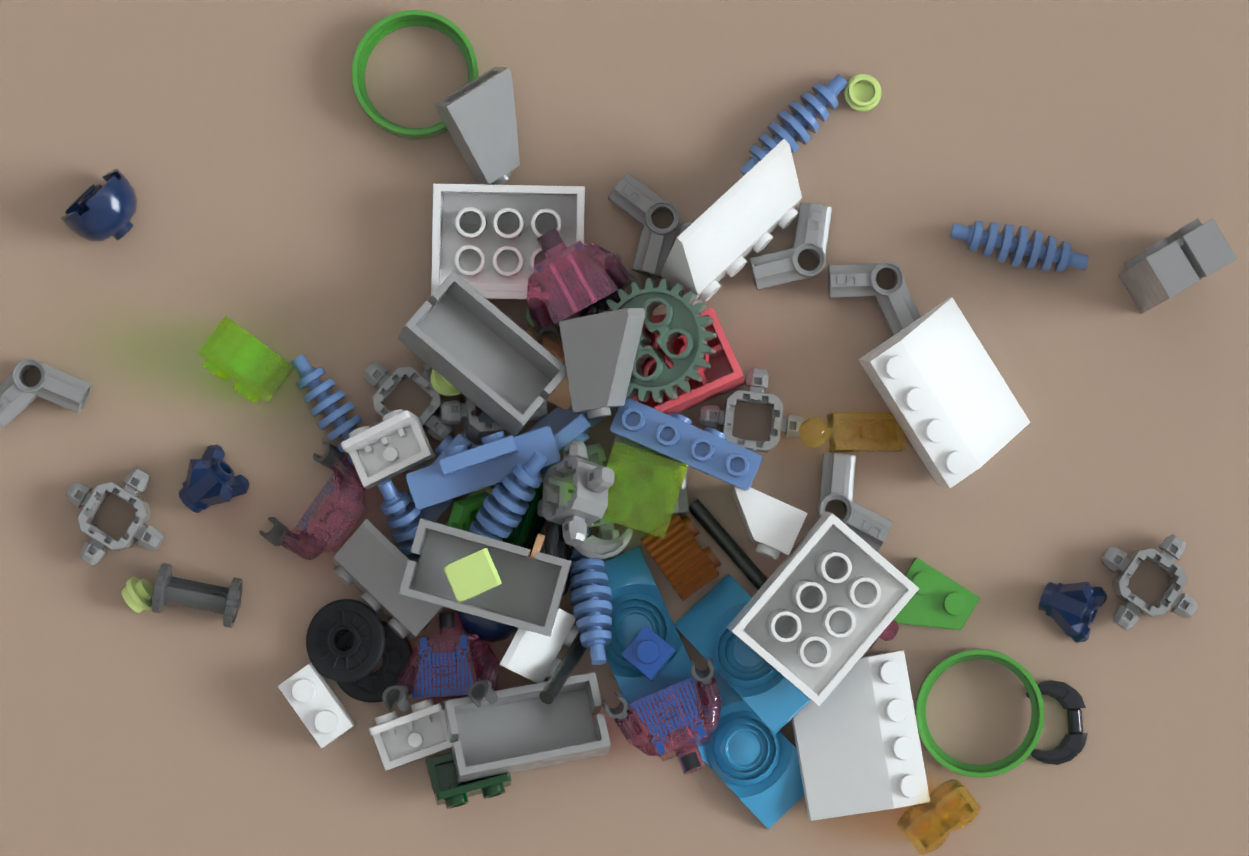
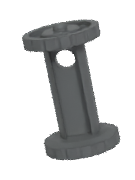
[152,563,243,628]

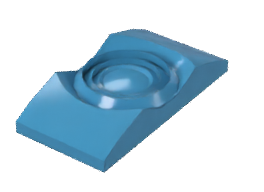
[570,546,701,715]
[674,574,811,734]
[665,670,804,829]

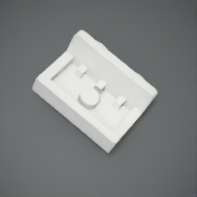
[340,409,435,489]
[369,698,453,771]

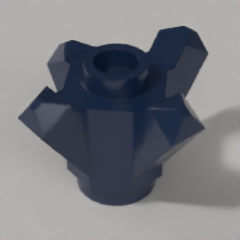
[179,444,250,513]
[1038,582,1107,643]

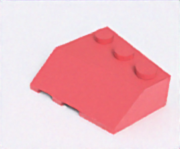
[628,308,745,415]

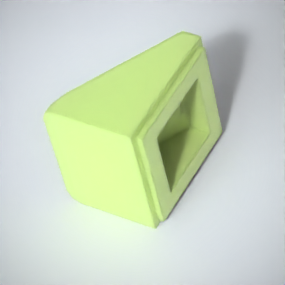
[444,548,502,602]

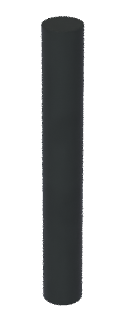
[689,499,768,590]
[539,633,587,704]

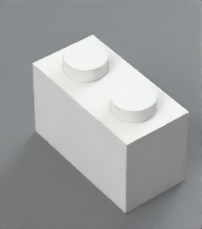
[278,663,357,748]

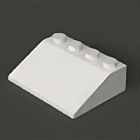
[660,139,802,305]
[431,183,585,300]
[858,297,1030,488]
[727,512,919,706]
[791,650,930,821]

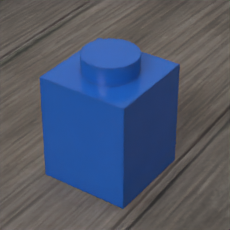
[621,625,676,682]

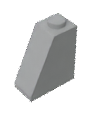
[434,67,520,185]
[559,308,645,419]

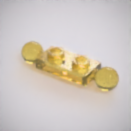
[799,412,912,452]

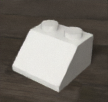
[732,486,808,560]
[499,608,578,683]

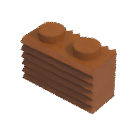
[639,513,721,601]

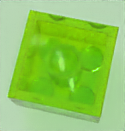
[198,316,294,403]
[601,442,688,540]

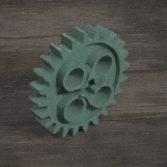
[606,278,717,403]

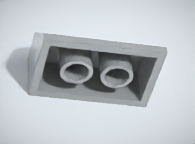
[332,519,445,641]

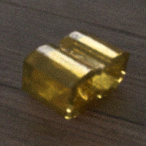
[897,779,981,854]

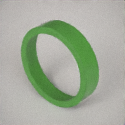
[352,10,479,139]
[915,648,1044,778]

